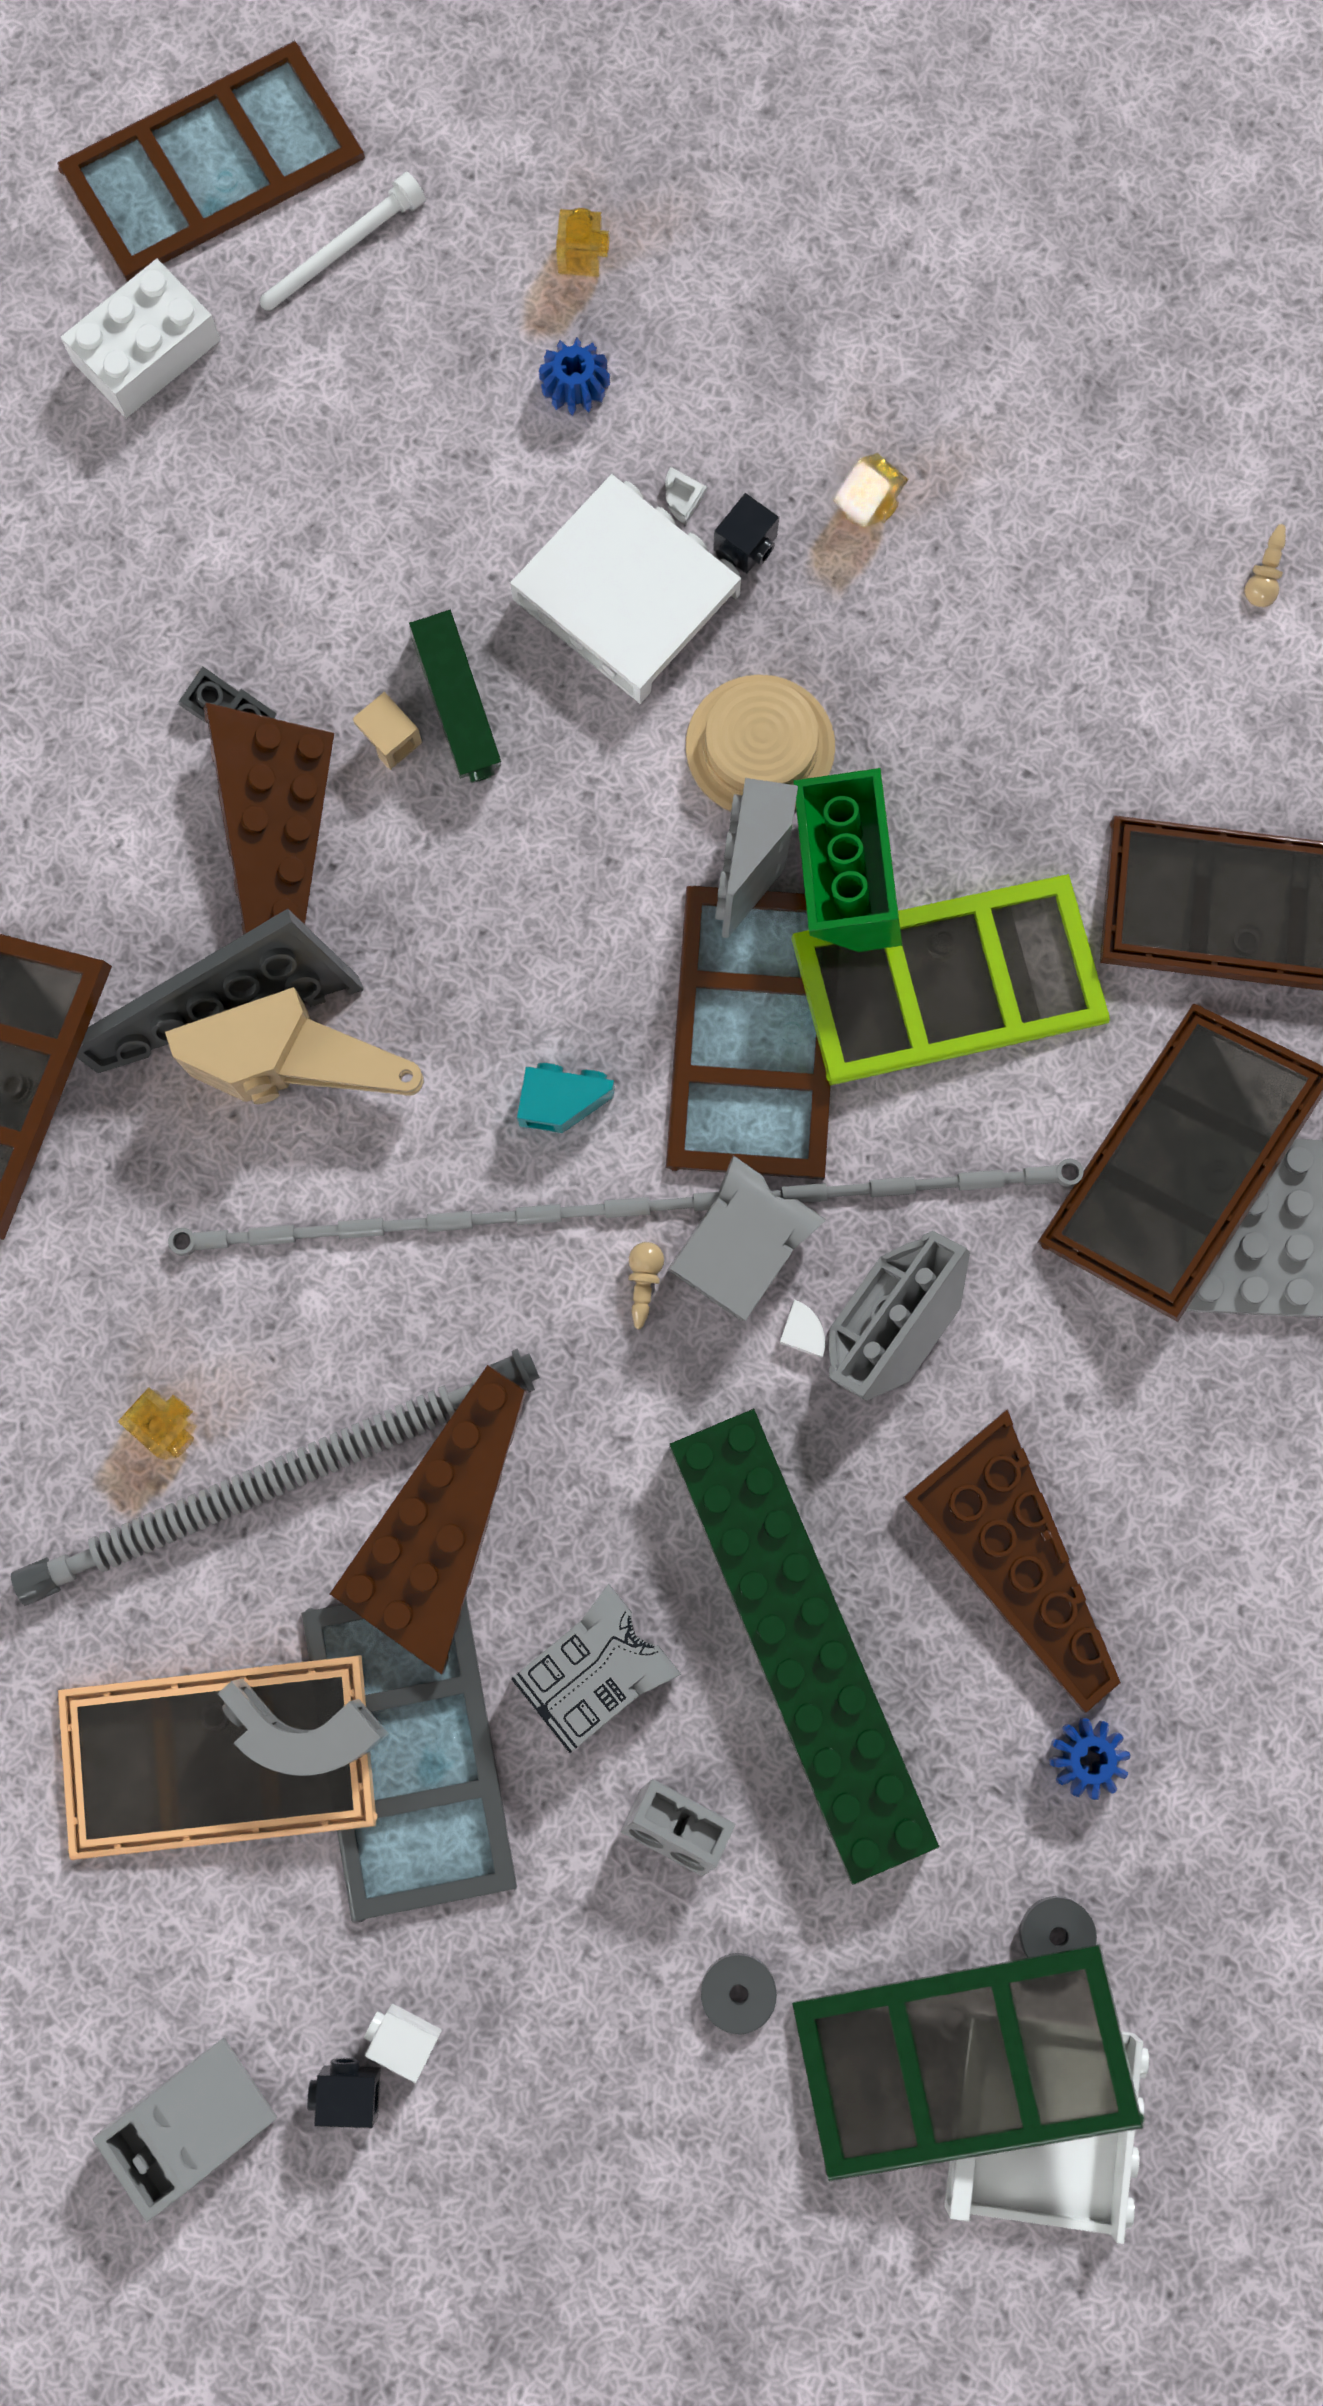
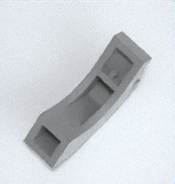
[218,1679,389,1776]

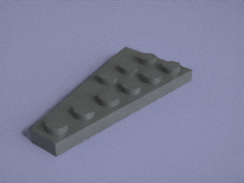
[77,909,364,1073]

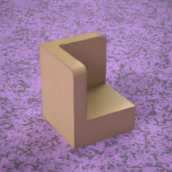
[353,692,422,770]

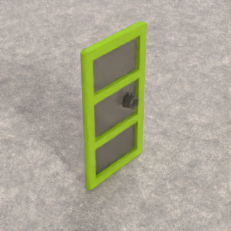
[791,874,1110,1086]

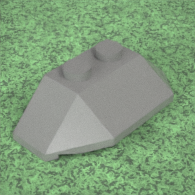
[829,1230,970,1401]

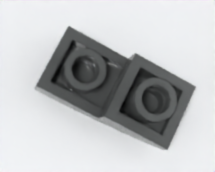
[178,666,277,722]

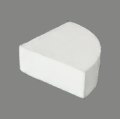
[665,467,707,525]
[780,1299,825,1358]

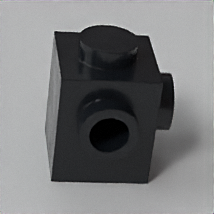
[713,493,779,574]
[307,2058,381,2128]

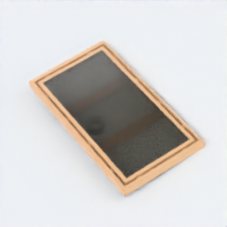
[58,1655,378,1860]

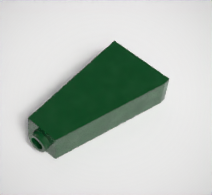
[409,609,502,783]

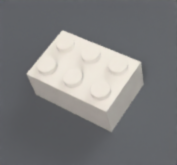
[61,258,221,418]

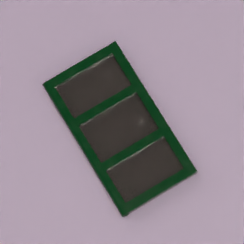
[792,1944,1144,2182]

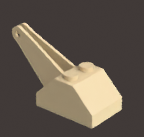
[165,987,424,1104]

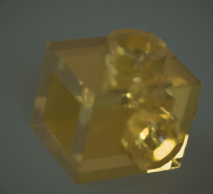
[556,208,610,277]
[833,453,909,527]
[117,1387,197,1460]

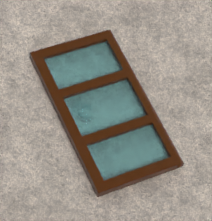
[57,40,365,282]
[666,885,839,1180]

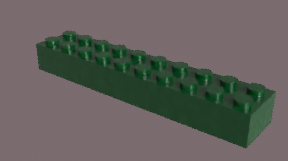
[669,1409,940,1885]

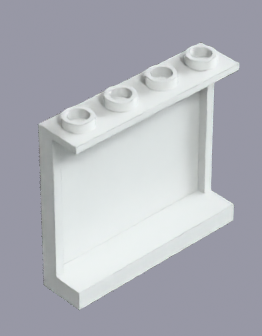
[510,474,741,704]
[945,2009,1149,2244]

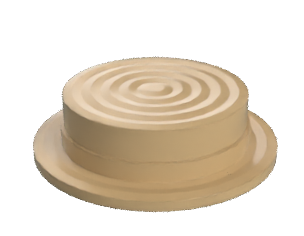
[686,675,835,812]

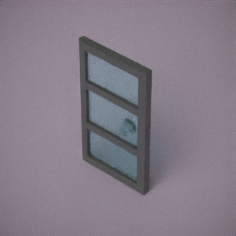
[301,1596,517,1922]

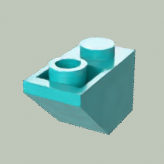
[517,1063,615,1133]

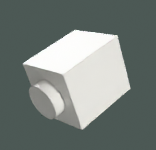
[364,2004,442,2083]

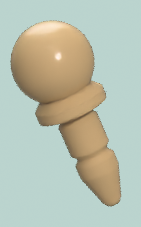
[1245,524,1286,607]
[628,1242,664,1329]

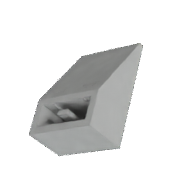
[715,778,798,938]
[92,2038,278,2223]

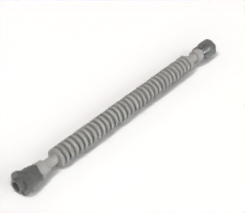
[11,1349,540,1606]

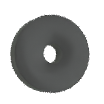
[1019,1896,1097,1976]
[701,1953,777,2034]

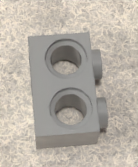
[620,1779,736,1876]

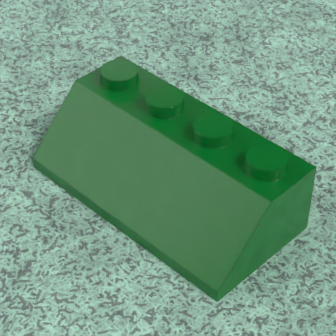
[794,768,902,952]

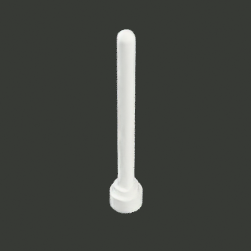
[260,172,426,311]

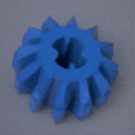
[539,337,610,415]
[1049,1718,1130,1800]

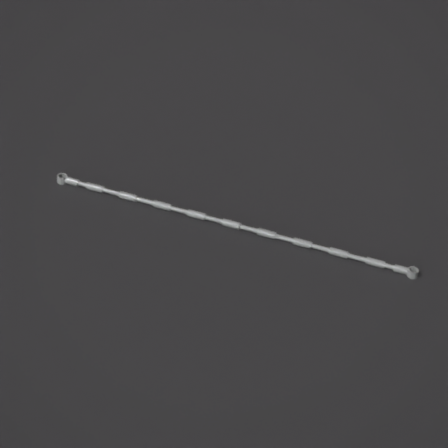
[168,1159,1084,1256]

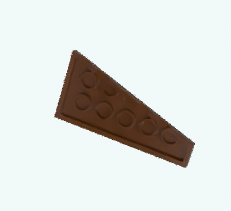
[203,703,334,935]
[330,1365,527,1675]
[902,1409,1121,1713]

